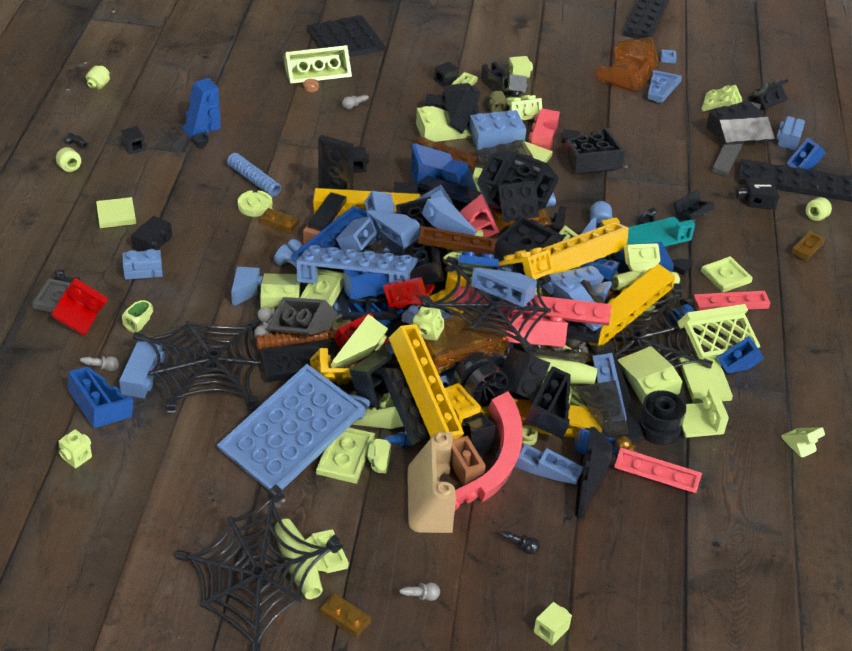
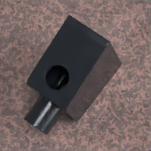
[736,177,780,210]

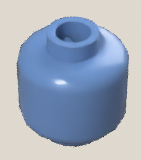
[589,201,613,228]

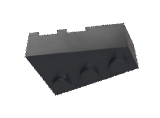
[349,342,400,408]
[525,366,571,439]
[462,411,496,457]

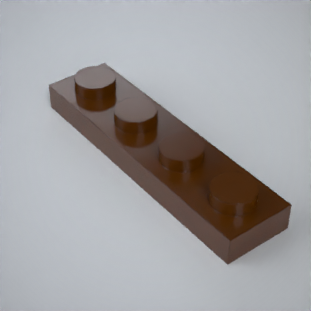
[411,136,478,171]
[418,226,496,255]

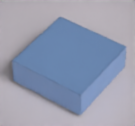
[660,49,677,64]

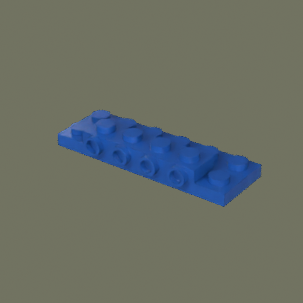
[291,206,372,270]

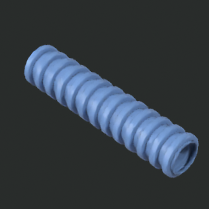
[227,153,281,197]

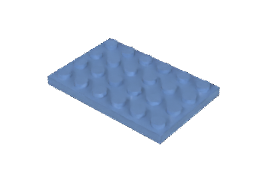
[217,364,366,490]

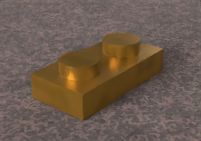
[260,208,300,234]
[792,231,825,261]
[320,593,371,638]

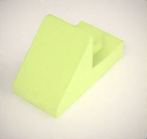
[781,427,825,457]

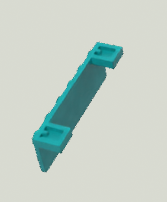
[627,217,695,247]

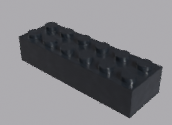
[396,196,446,285]

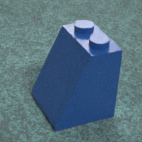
[410,143,453,191]

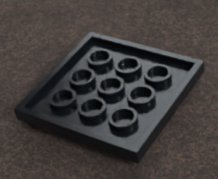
[307,15,385,58]

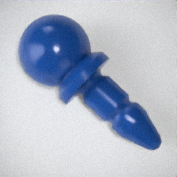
[382,431,412,446]

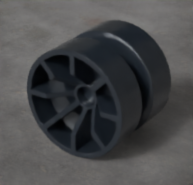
[454,352,509,407]
[639,390,687,445]

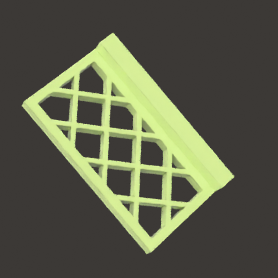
[677,304,761,359]

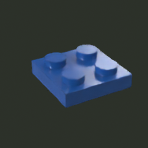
[457,251,499,267]

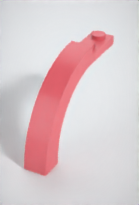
[455,391,523,510]

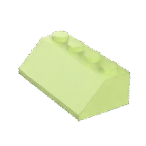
[283,46,352,84]

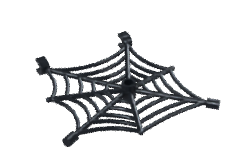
[418,256,551,352]
[604,283,713,374]
[133,319,262,414]
[176,484,344,651]

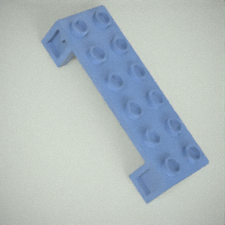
[297,245,417,284]

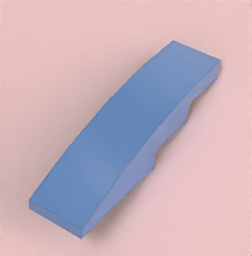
[495,443,584,484]

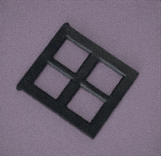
[339,286,397,320]

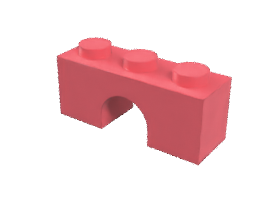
[529,108,560,150]

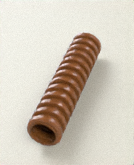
[256,326,335,352]

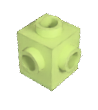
[413,307,444,341]
[58,429,92,469]

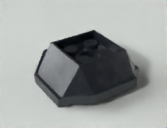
[477,151,559,212]
[493,216,563,275]

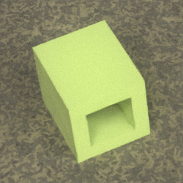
[508,56,533,78]
[534,602,572,646]

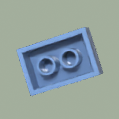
[469,110,526,150]

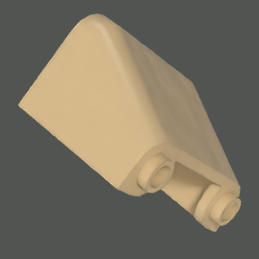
[408,432,456,533]

